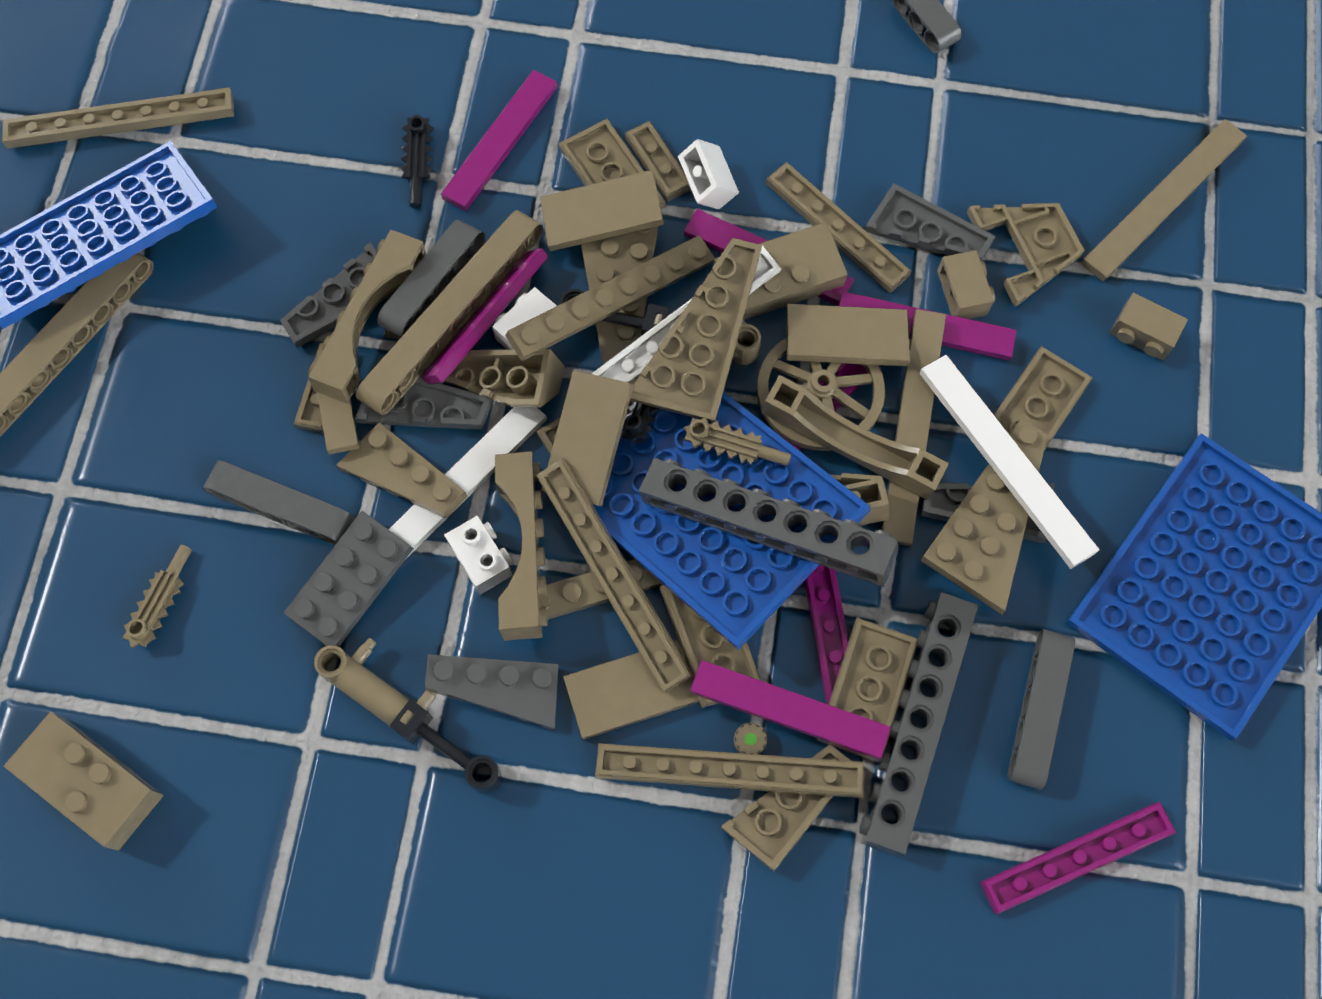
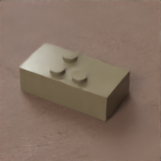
[714,221,848,320]
[3,711,164,851]

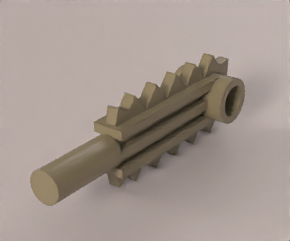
[684,417,792,466]
[122,545,192,648]

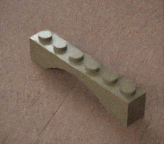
[308,230,426,404]
[761,375,949,500]
[495,451,548,641]

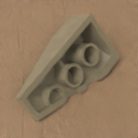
[444,349,565,407]

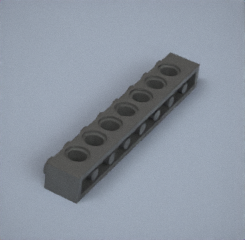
[639,458,898,587]
[859,592,978,858]

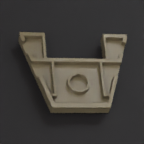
[967,203,1085,307]

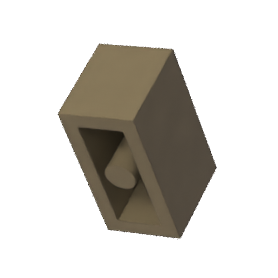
[937,250,995,319]
[1109,293,1188,360]

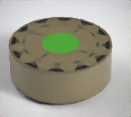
[734,723,767,755]

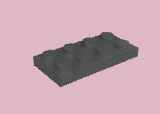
[284,511,414,647]

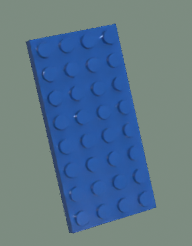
[0,141,218,329]

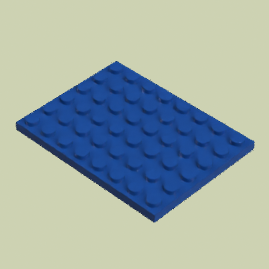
[592,391,870,650]
[1066,433,1322,741]

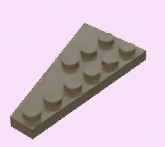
[581,226,659,365]
[630,238,762,423]
[921,418,1048,615]

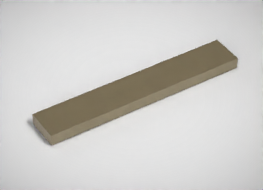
[766,162,912,294]

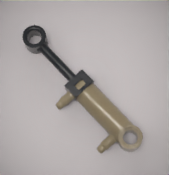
[560,289,761,370]
[314,638,502,793]

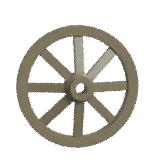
[757,338,885,451]

